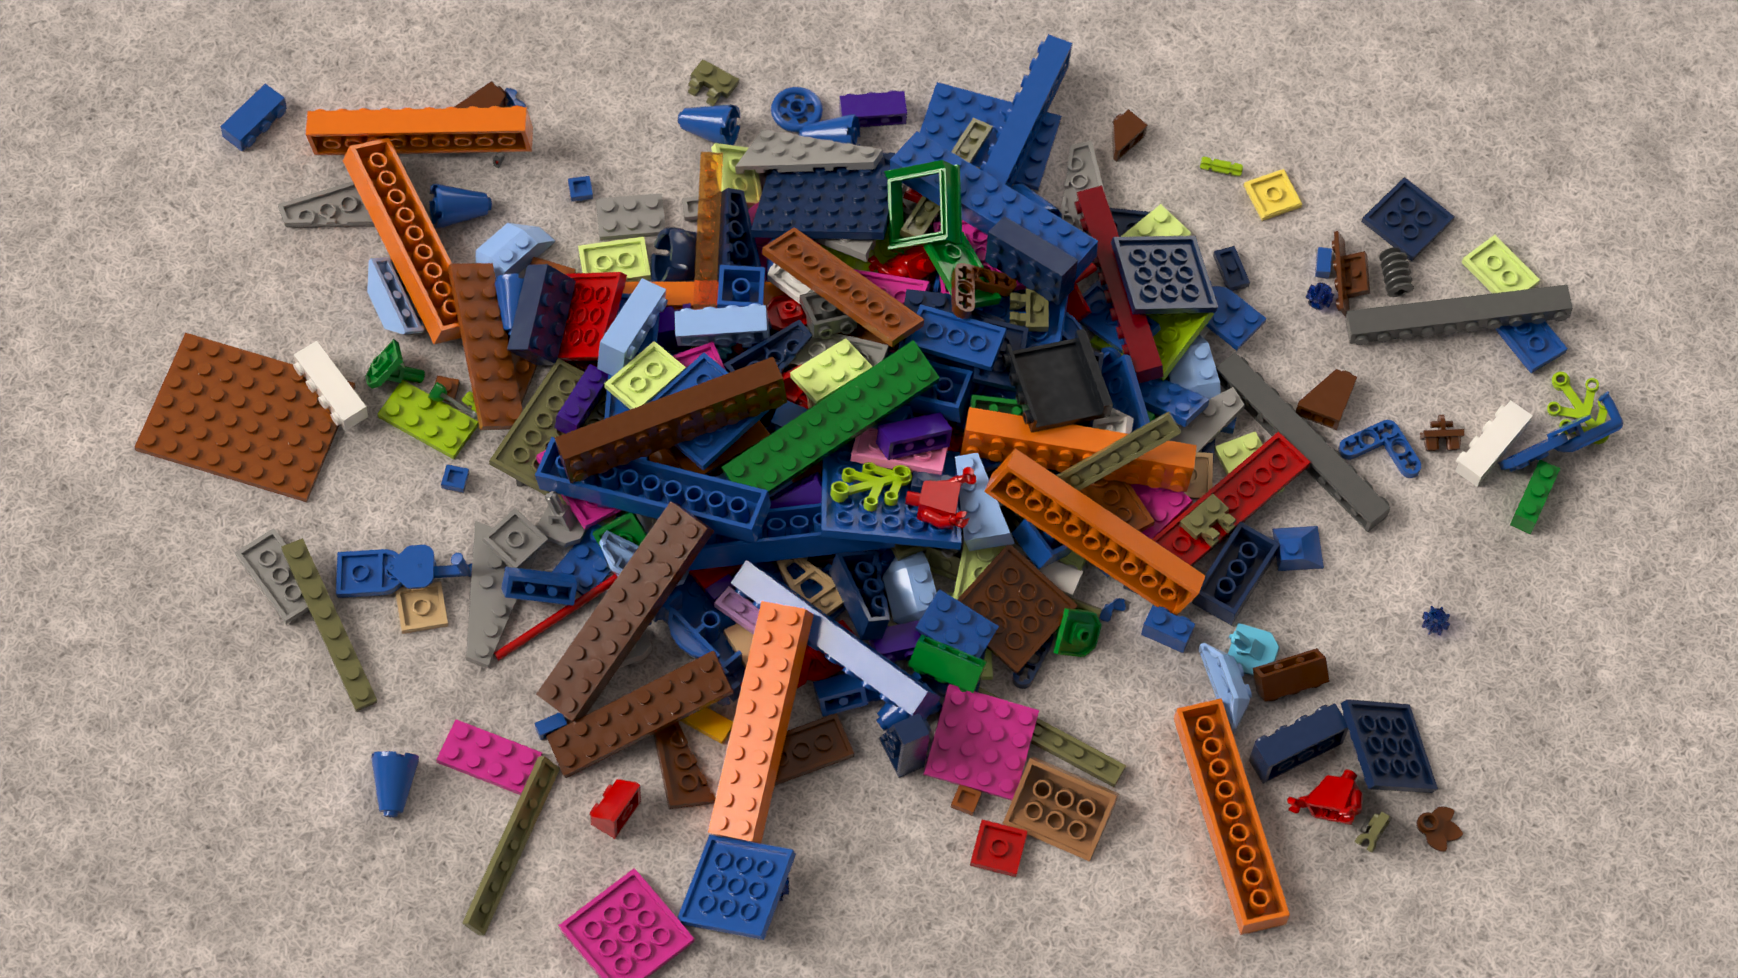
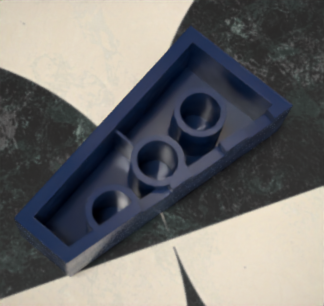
[710,188,761,279]
[829,550,890,640]
[878,713,931,778]

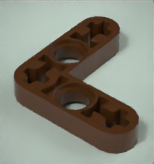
[951,263,1017,319]

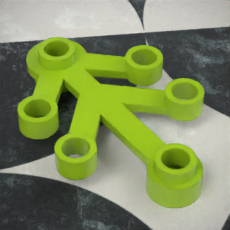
[1547,372,1609,444]
[830,462,912,511]

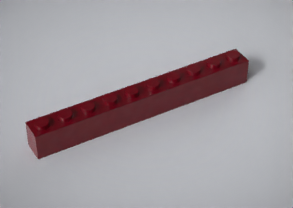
[1074,185,1164,384]

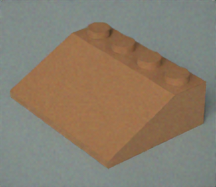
[1002,756,1120,861]

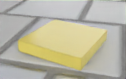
[1244,169,1302,221]

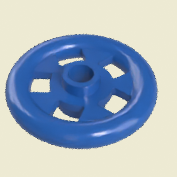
[771,87,823,133]

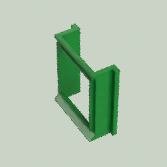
[884,160,963,256]

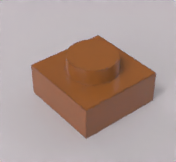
[435,375,460,402]
[951,784,982,816]

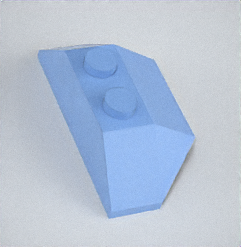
[476,223,555,280]
[367,257,425,335]
[1168,335,1221,399]
[599,530,690,586]
[882,551,936,625]
[1199,643,1252,735]

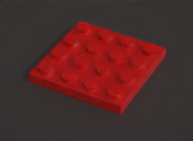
[558,272,627,361]

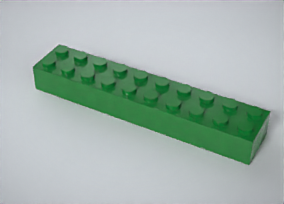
[722,340,940,495]

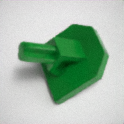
[365,339,425,389]
[1053,608,1102,657]

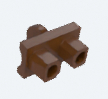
[1420,414,1465,451]

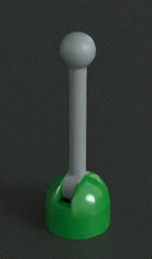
[428,382,478,419]

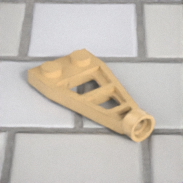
[774,558,844,616]

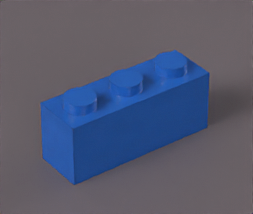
[220,83,287,151]
[501,567,578,606]

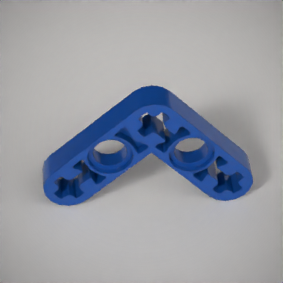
[1338,420,1421,478]

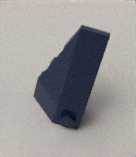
[724,320,812,373]

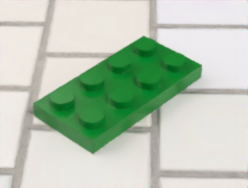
[923,232,1001,308]

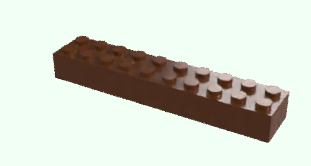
[555,357,788,484]
[536,501,715,722]

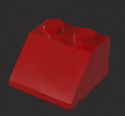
[589,779,641,839]

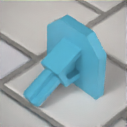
[1228,623,1279,676]

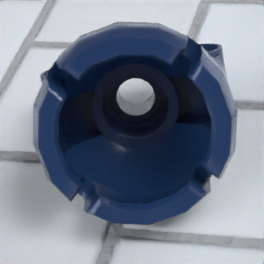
[650,227,719,282]

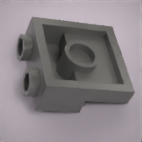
[799,292,857,339]

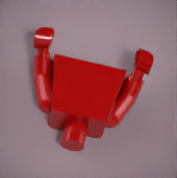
[868,245,936,280]
[905,467,976,530]
[1287,769,1363,825]

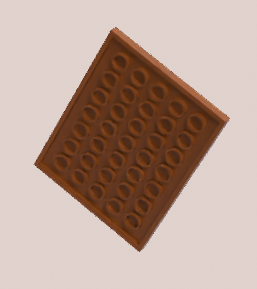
[134,332,356,502]

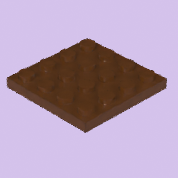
[957,544,1078,674]

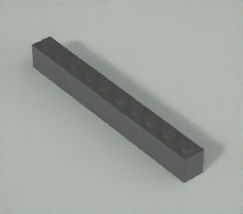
[1345,284,1573,345]
[1216,352,1391,532]

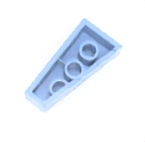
[597,278,668,376]
[675,304,770,348]
[955,453,1015,551]

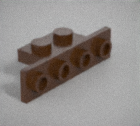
[1332,231,1370,318]

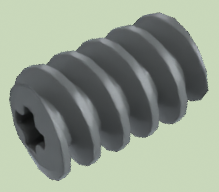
[1379,247,1414,297]

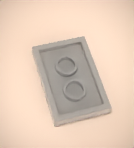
[596,193,665,241]

